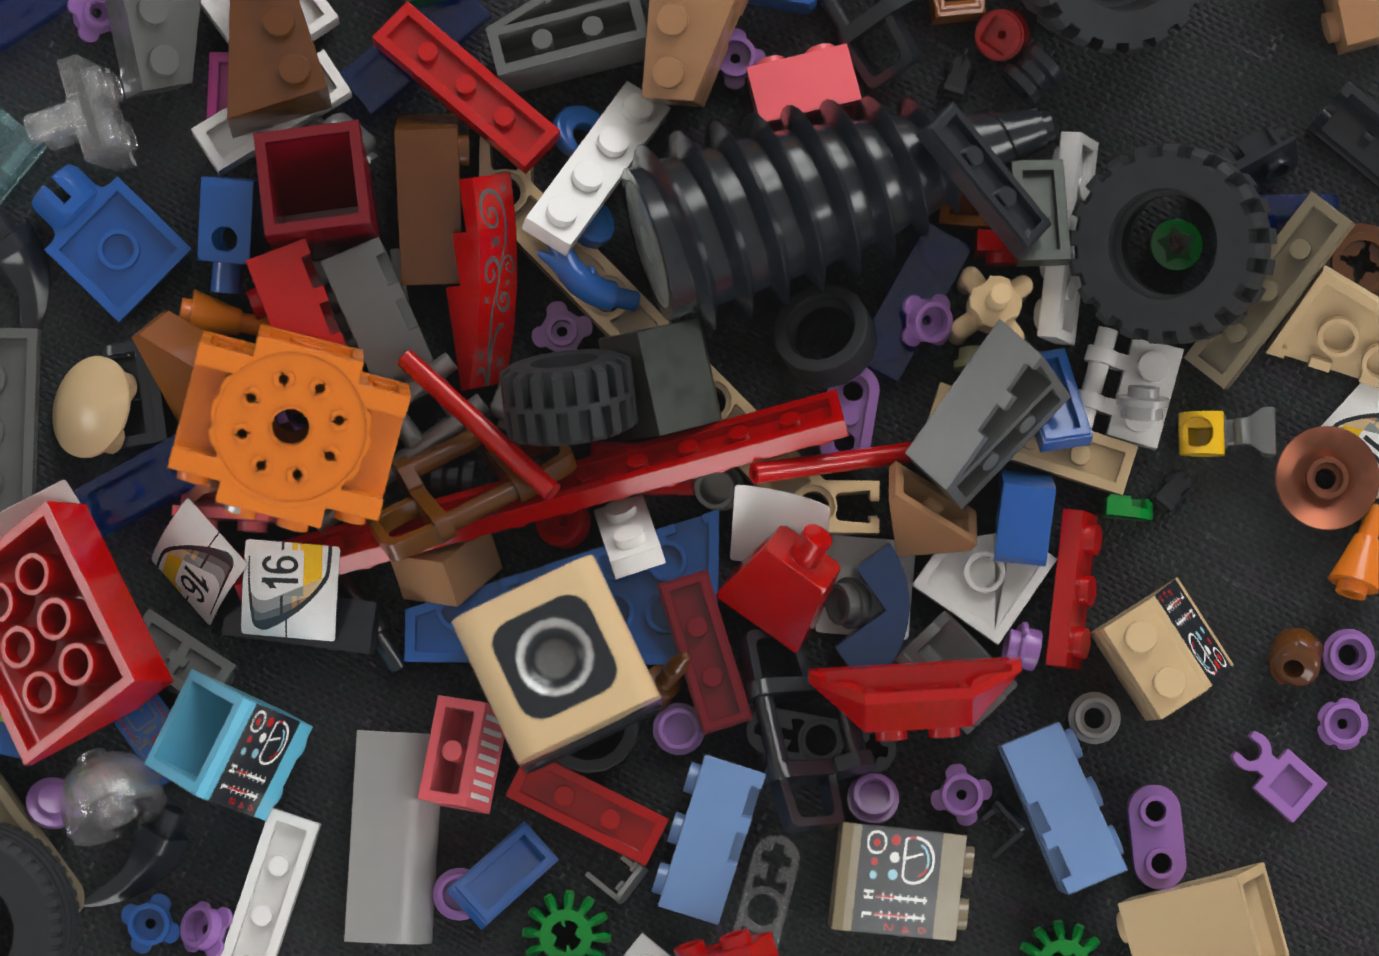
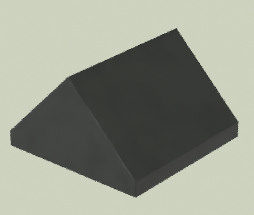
[598,317,722,441]

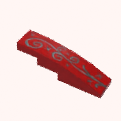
[446,172,517,390]

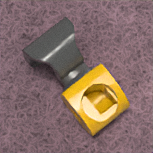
[1178,407,1276,458]

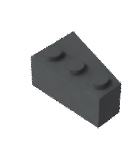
[105,0,201,99]
[486,0,647,93]
[321,237,434,409]
[905,319,1071,509]

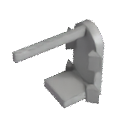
[585,855,649,904]

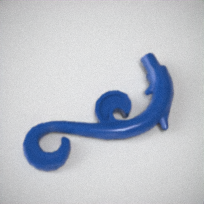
[537,105,640,312]

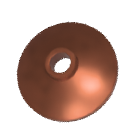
[1275,426,1379,530]

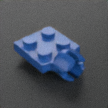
[31,164,193,323]

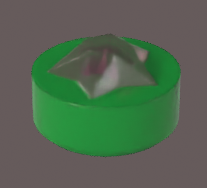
[1148,219,1202,273]

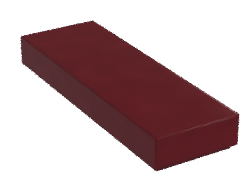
[657,569,753,735]

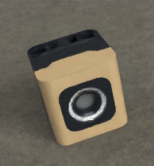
[451,555,663,774]

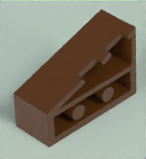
[227,0,332,138]
[394,114,470,286]

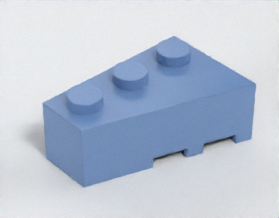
[997,722,1128,895]
[651,755,766,925]

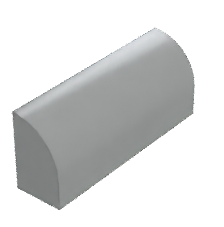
[344,730,440,944]

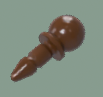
[649,652,690,714]

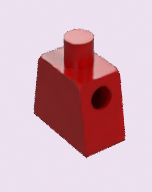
[715,524,841,653]

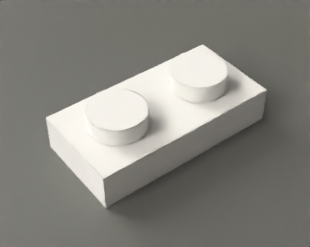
[593,494,666,579]

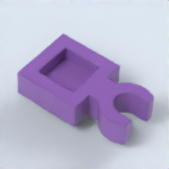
[1230,731,1328,823]

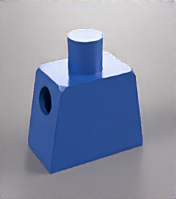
[197,176,263,294]

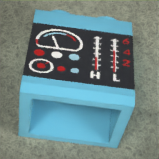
[144,669,313,821]

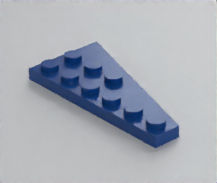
[404,509,719,665]

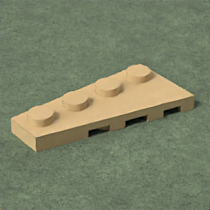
[1266,265,1379,388]

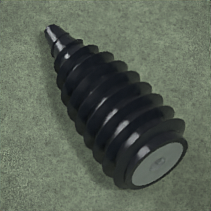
[622,96,1056,332]

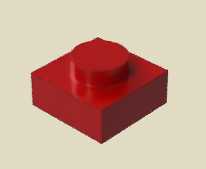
[973,229,1016,267]

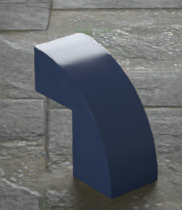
[834,543,910,666]

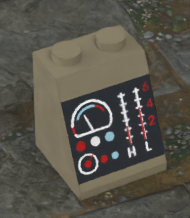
[828,821,975,941]

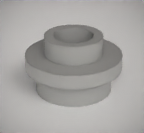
[1116,385,1169,421]
[1068,692,1121,744]

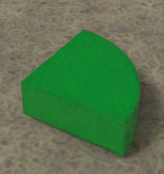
[1101,494,1154,522]

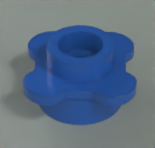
[121,894,180,954]

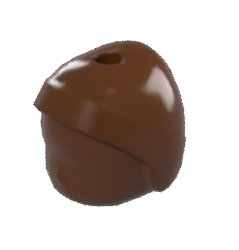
[1268,628,1324,687]

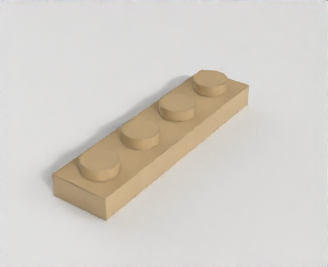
[927,382,1138,495]

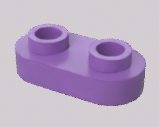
[819,368,880,454]
[1126,785,1187,889]

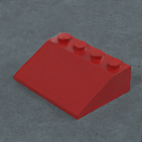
[0,501,173,765]

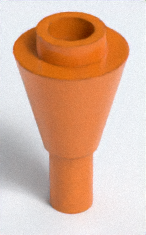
[179,289,270,336]
[1328,503,1379,600]

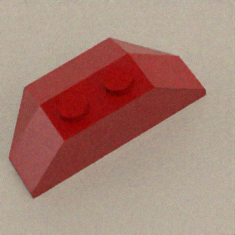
[808,656,1022,741]

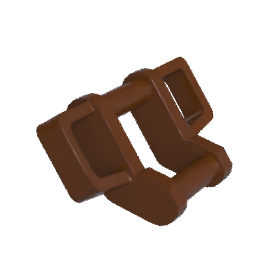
[367,430,577,561]

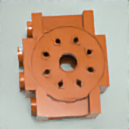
[167,324,411,532]

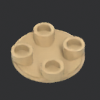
[52,356,137,458]

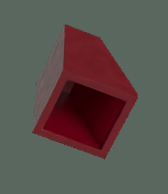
[253,120,382,260]

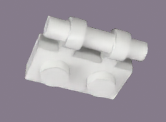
[1078,326,1184,450]

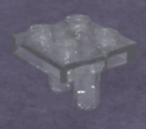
[24,54,138,172]

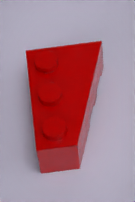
[246,238,346,421]

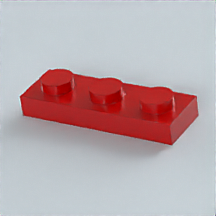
[1046,509,1102,670]
[505,762,669,866]

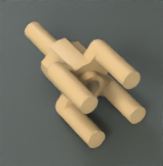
[948,266,1033,345]

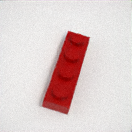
[372,1,561,174]

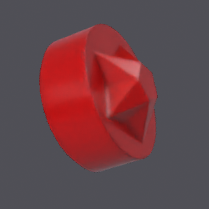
[975,9,1030,61]
[536,508,591,549]

